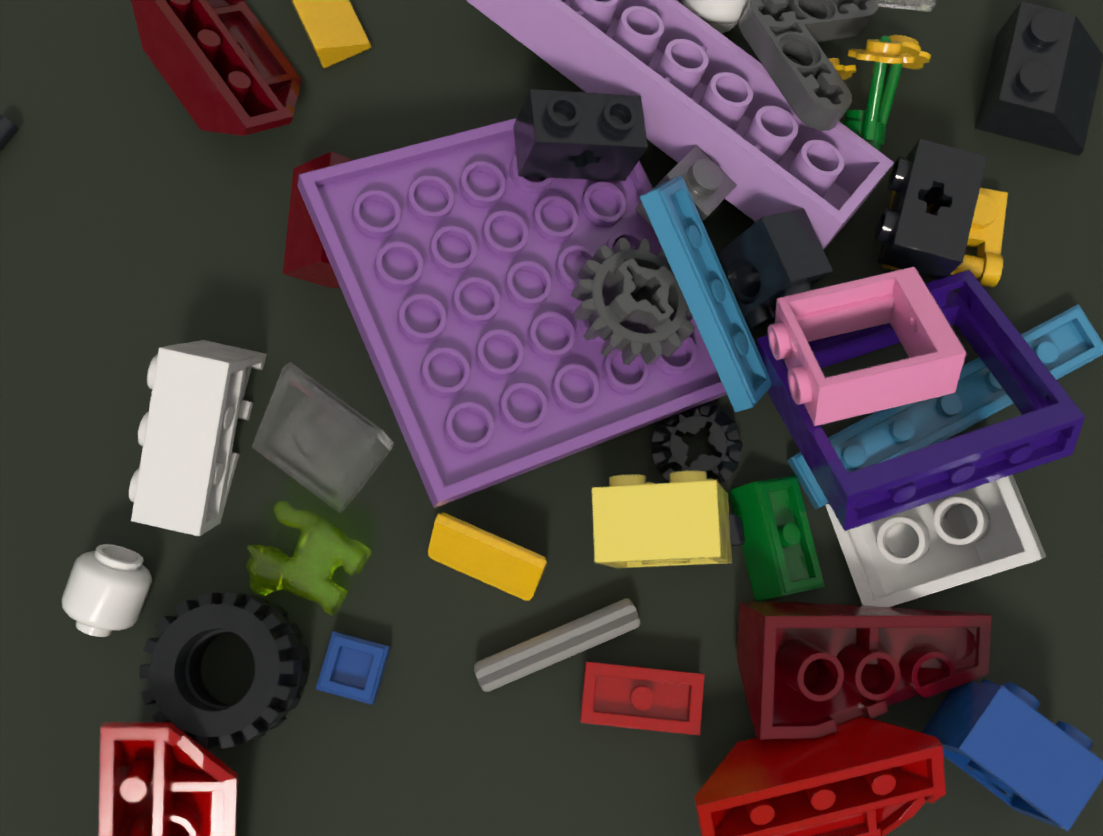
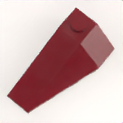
[737,602,992,739]

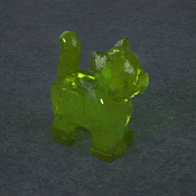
[246,501,373,616]

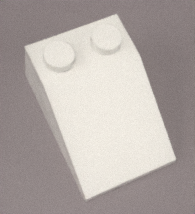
[825,475,1046,607]

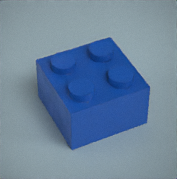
[921,679,1103,831]

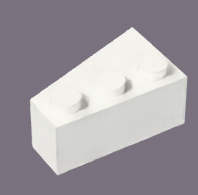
[129,340,267,536]

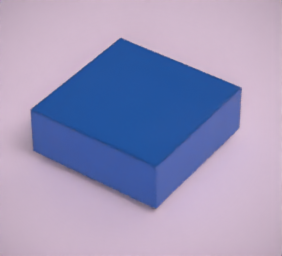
[316,631,392,705]

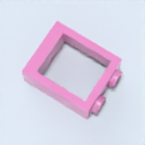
[768,267,966,426]

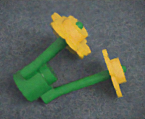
[829,35,931,152]

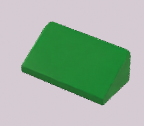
[730,475,825,601]

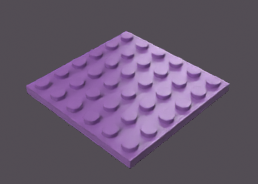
[297,118,727,508]

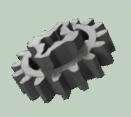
[571,238,695,365]

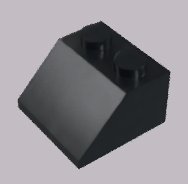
[975,1,1103,156]

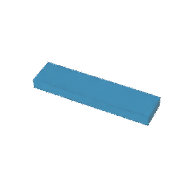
[640,175,771,412]

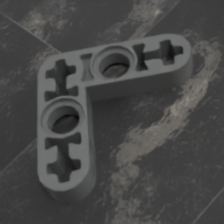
[739,0,878,131]

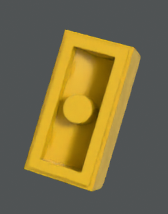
[291,0,371,69]
[428,512,547,601]

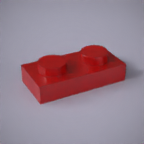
[580,661,705,735]

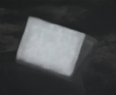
[252,362,395,513]

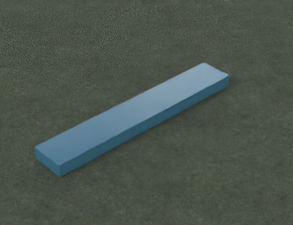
[787,304,1103,510]

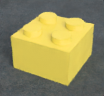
[592,471,732,568]

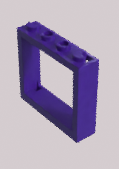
[757,270,1085,531]

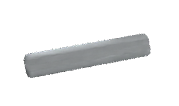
[474,598,641,692]

